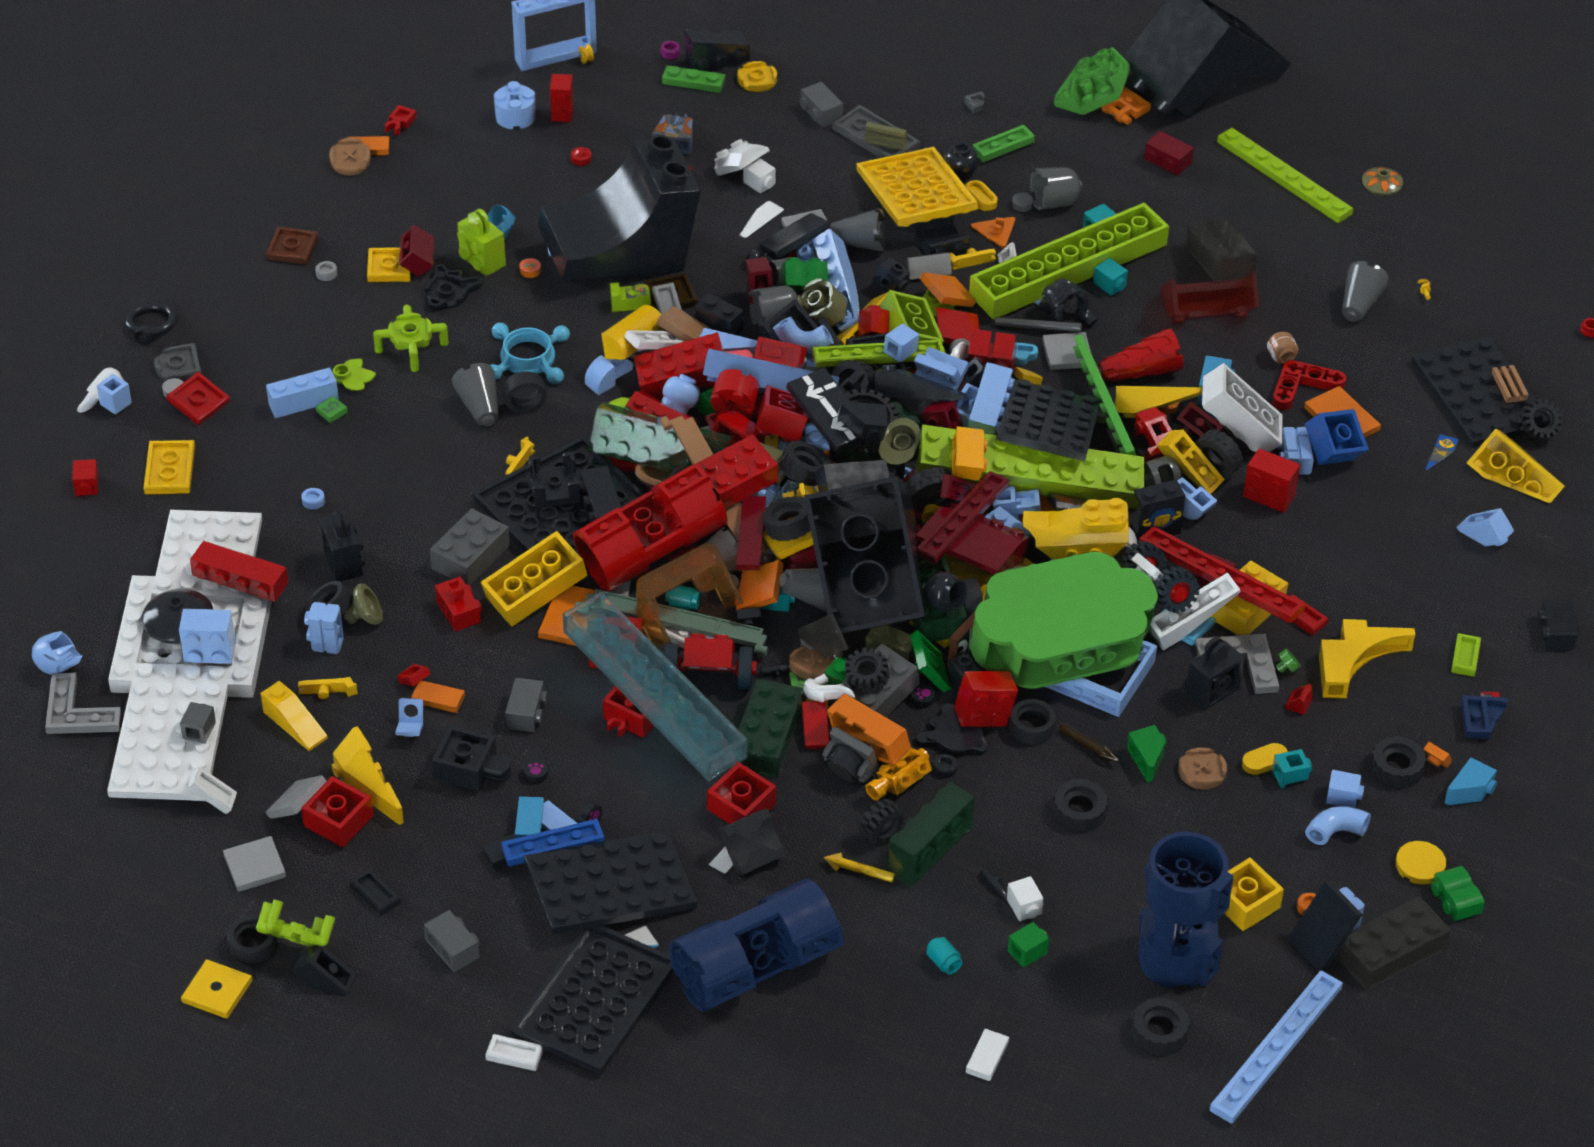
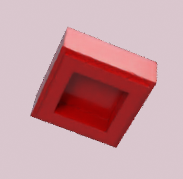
[397,664,430,687]

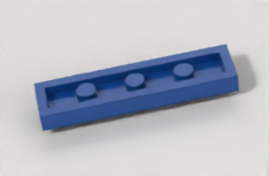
[501,819,604,867]

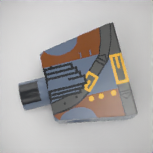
[652,111,693,155]

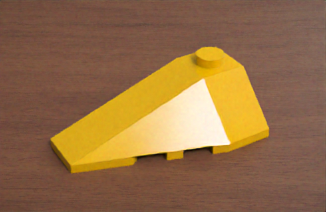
[1467,429,1565,503]
[331,726,404,825]

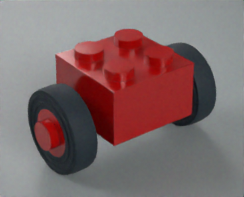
[661,634,757,690]

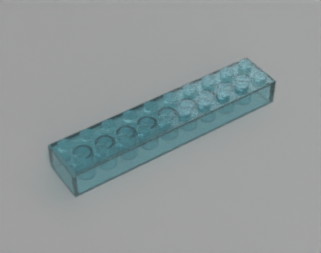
[563,592,748,781]

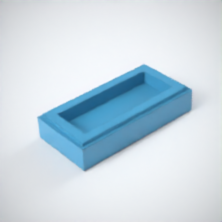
[515,797,544,838]

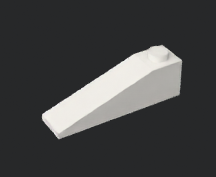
[1148,573,1241,650]

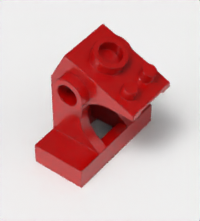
[1134,407,1171,462]

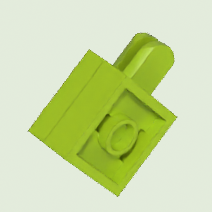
[457,208,506,276]

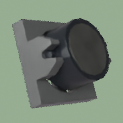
[822,727,879,784]

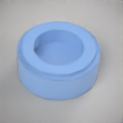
[301,488,325,510]

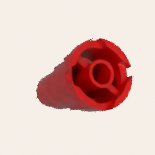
[1097,328,1184,382]

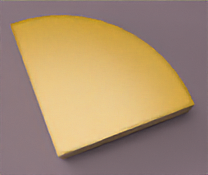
[1014,367,1043,385]

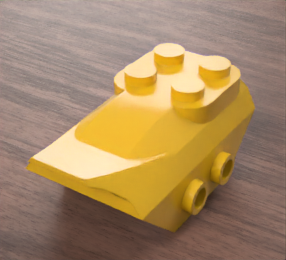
[1023,498,1129,559]

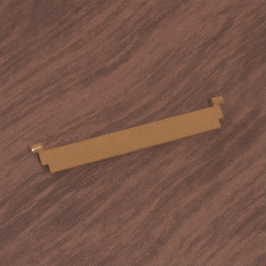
[659,416,767,572]

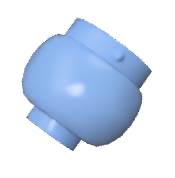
[661,374,700,414]

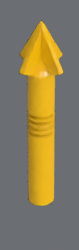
[823,852,895,883]

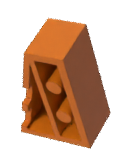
[827,693,911,765]

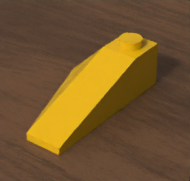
[1115,386,1203,418]

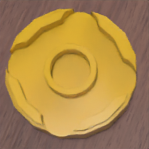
[737,61,777,92]
[1396,841,1446,885]

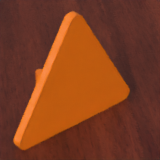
[971,217,1015,249]

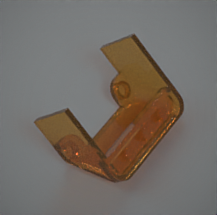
[636,543,744,647]

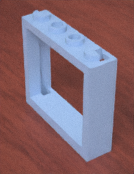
[512,0,597,71]
[1044,640,1157,717]

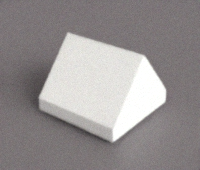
[998,242,1016,263]

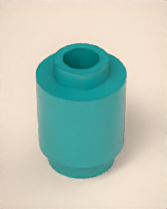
[665,584,701,611]
[926,937,963,975]

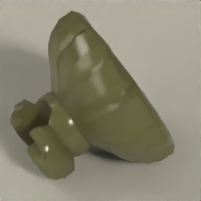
[344,583,383,625]

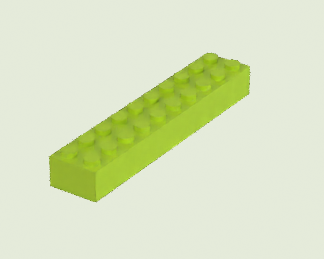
[969,203,1169,320]
[915,425,1144,509]

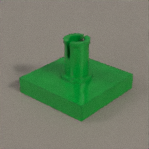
[910,630,952,693]

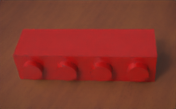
[190,541,288,602]

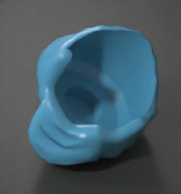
[487,205,516,240]

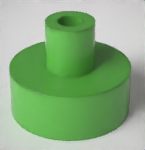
[1276,648,1301,673]

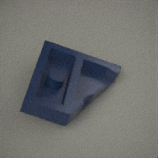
[1460,695,1508,739]

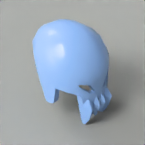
[32,631,83,675]

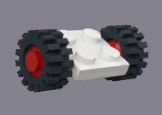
[1121,541,1200,613]

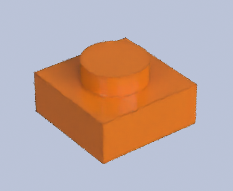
[1423,742,1452,768]

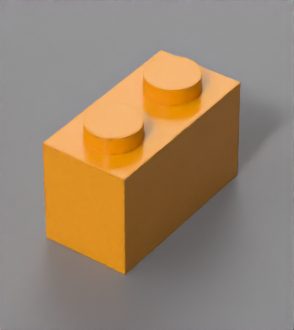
[952,426,987,481]

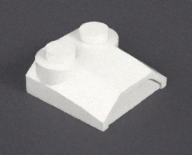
[714,139,770,176]

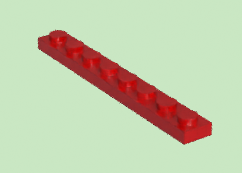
[1139,526,1305,623]

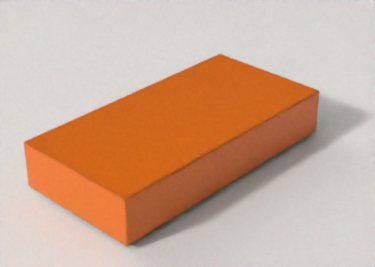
[348,136,390,155]
[411,681,465,713]

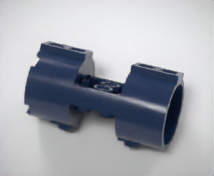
[1137,832,1234,988]
[669,879,844,1012]

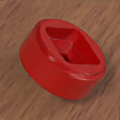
[571,147,592,166]

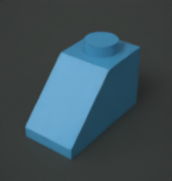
[1445,758,1497,806]

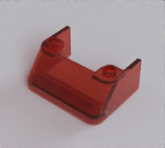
[1160,272,1260,323]

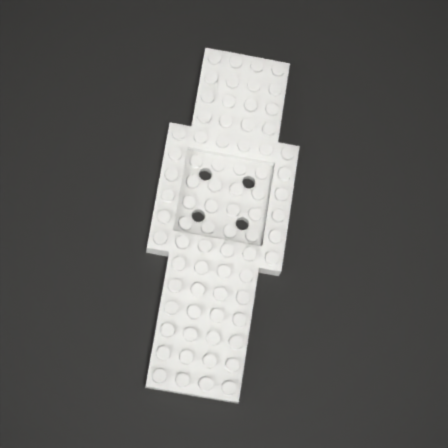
[107,510,272,801]

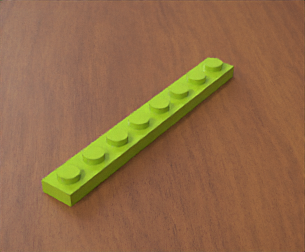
[1217,128,1353,223]

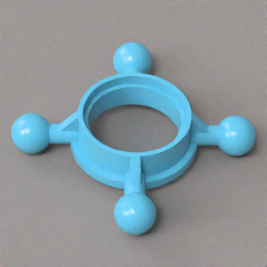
[490,323,570,385]

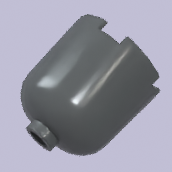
[1030,167,1082,210]
[749,286,798,330]

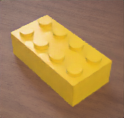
[481,531,587,627]

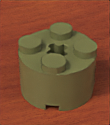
[797,279,847,327]

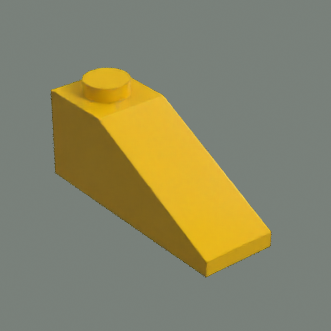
[1156,430,1225,494]
[261,681,328,751]

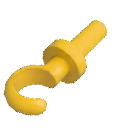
[1418,279,1431,300]

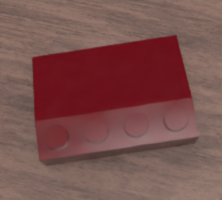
[916,501,1031,574]

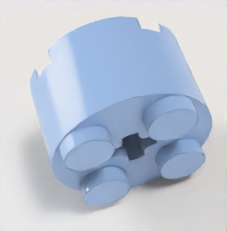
[494,81,536,129]

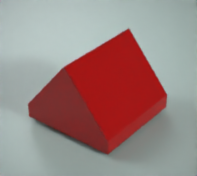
[1285,684,1313,715]

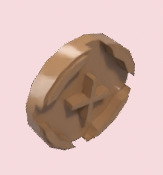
[329,137,371,176]
[789,647,835,680]
[1178,747,1227,790]

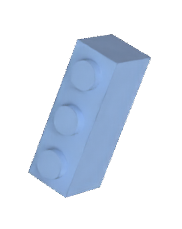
[266,368,339,418]

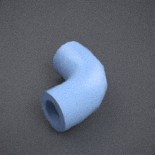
[773,317,833,353]
[1305,806,1371,845]

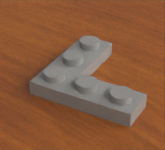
[1195,634,1279,694]
[45,673,122,734]

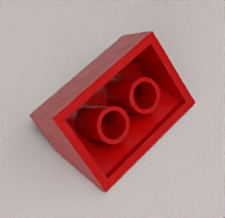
[622,391,701,452]

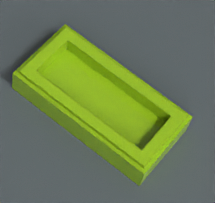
[1451,633,1481,677]

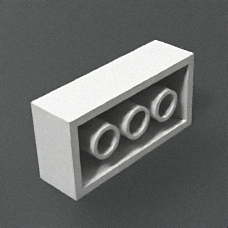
[1202,363,1282,452]

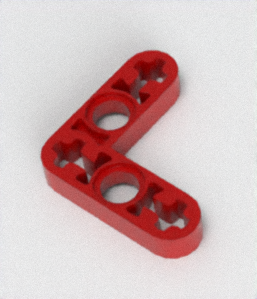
[1272,360,1346,410]

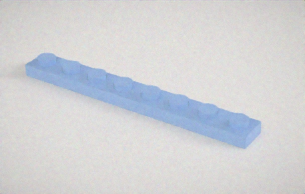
[1210,970,1343,1124]

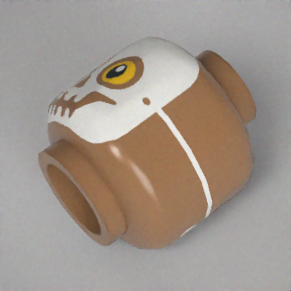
[1267,332,1299,364]

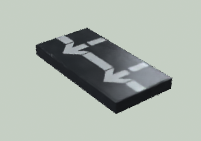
[786,368,865,451]

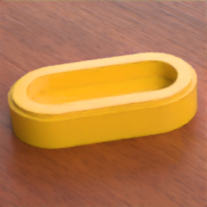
[965,180,998,211]
[1242,743,1288,775]

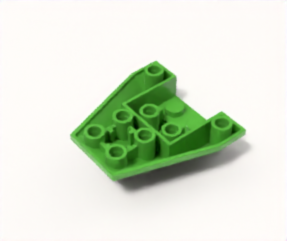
[1054,47,1130,115]

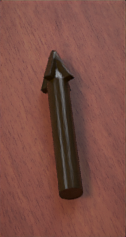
[1059,723,1119,762]

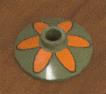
[1362,167,1403,196]

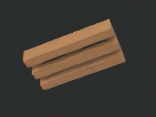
[1492,365,1529,403]

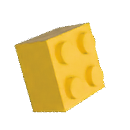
[1224,858,1284,931]

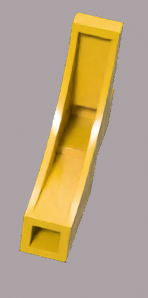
[1319,619,1415,698]

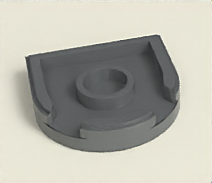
[154,343,202,381]

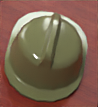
[879,418,921,465]

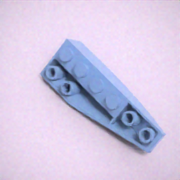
[795,228,859,332]

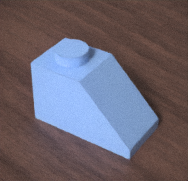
[1457,508,1514,547]

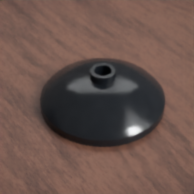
[142,588,213,644]

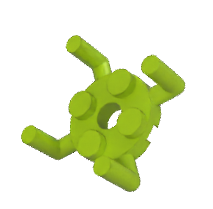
[373,305,449,372]
[256,900,335,947]

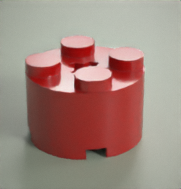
[710,369,759,418]

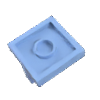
[914,347,969,401]

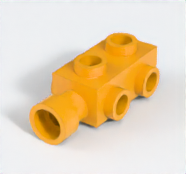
[865,748,932,801]

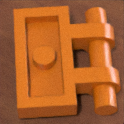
[1101,86,1151,125]

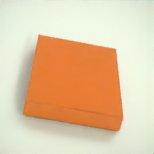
[1304,386,1381,438]
[538,586,599,647]

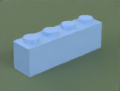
[967,362,1015,435]

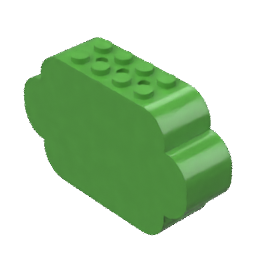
[969,552,1158,689]

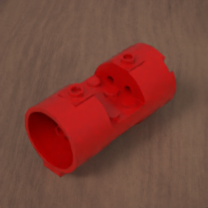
[573,463,728,592]

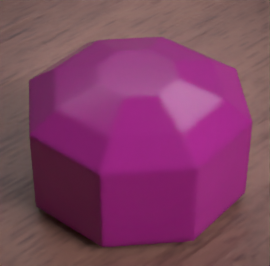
[661,41,680,59]

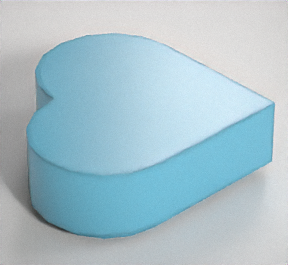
[1014,342,1038,366]

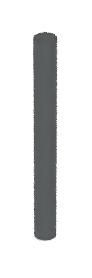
[995,318,1082,332]

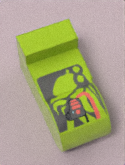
[610,283,651,312]

